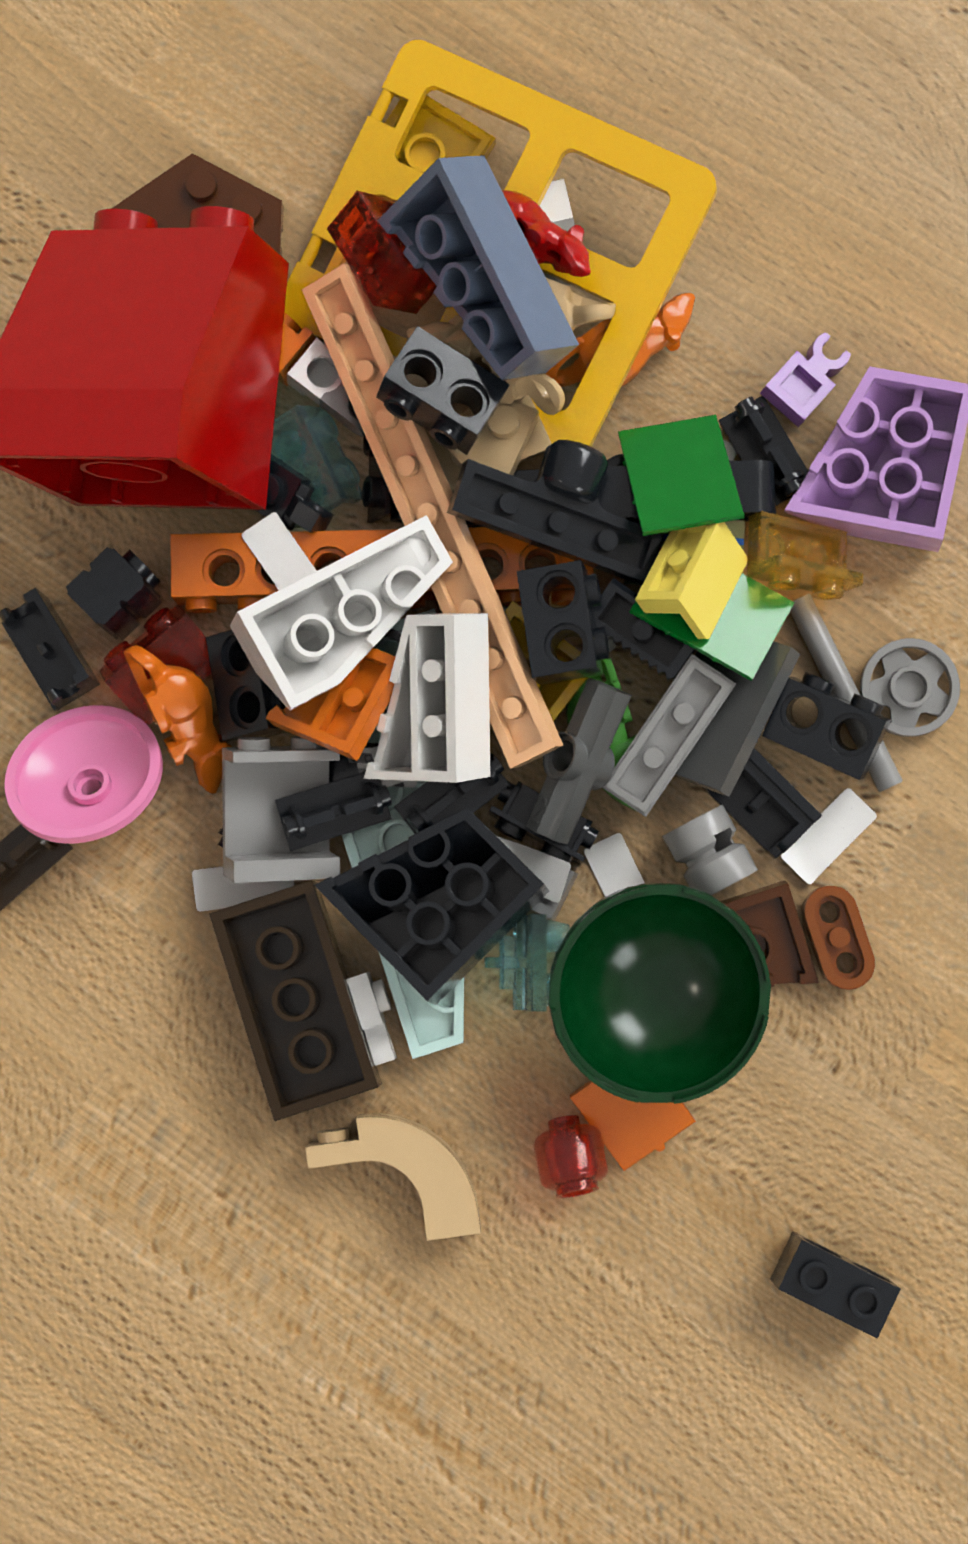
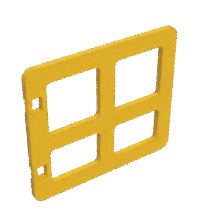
[285,40,717,447]

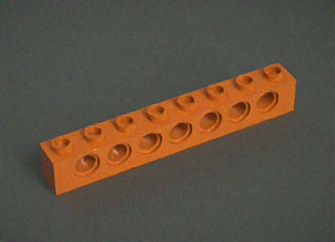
[170,527,594,613]

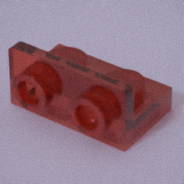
[99,605,211,726]

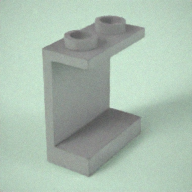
[222,736,340,883]

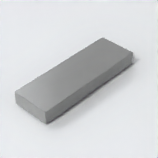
[602,654,736,817]

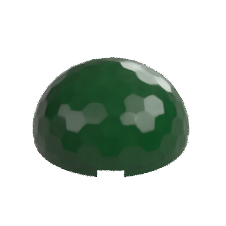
[549,883,771,1104]

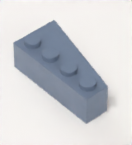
[377,155,579,380]

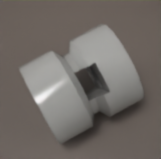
[662,804,758,895]

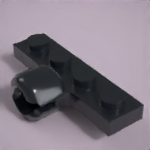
[447,440,664,586]

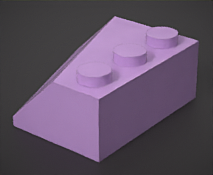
[784,367,968,552]

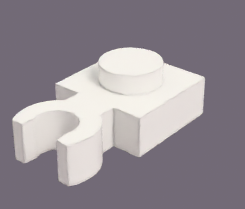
[346,972,397,1066]

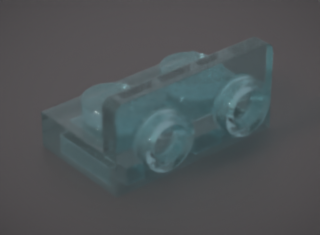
[271,405,362,528]

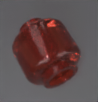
[533,1115,608,1198]

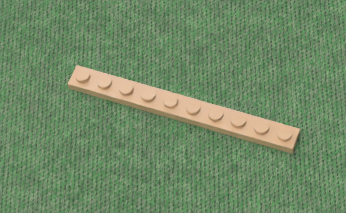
[302,263,564,769]

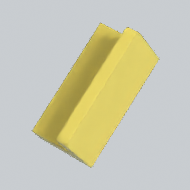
[635,522,748,639]

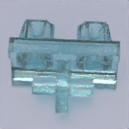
[484,914,570,1011]

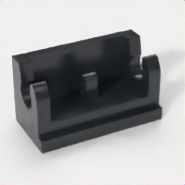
[0,588,100,711]
[702,748,822,859]

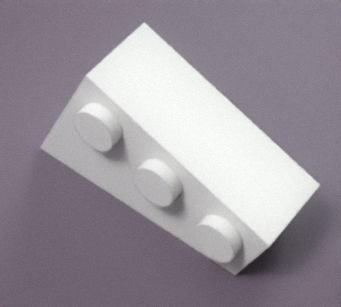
[364,613,490,783]

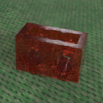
[327,190,437,314]

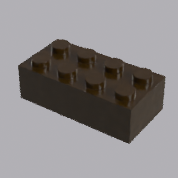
[209,880,382,1121]

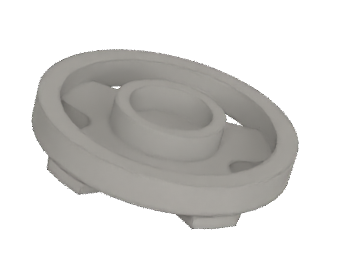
[860,638,960,737]

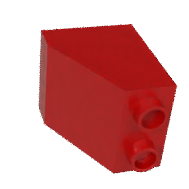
[0,206,289,510]

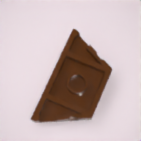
[111,154,284,256]

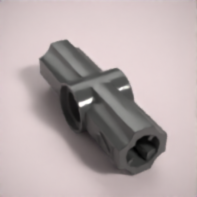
[526,678,632,844]

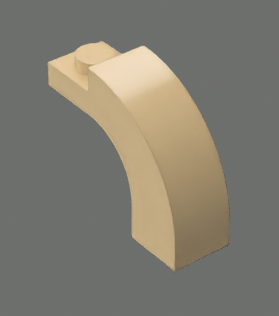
[305,1113,481,1241]

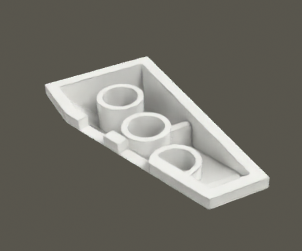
[230,515,453,711]

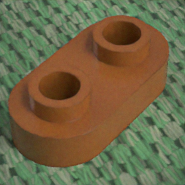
[802,886,875,990]

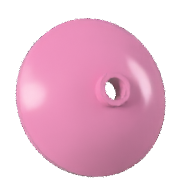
[4,705,163,844]

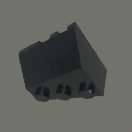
[314,808,549,1005]

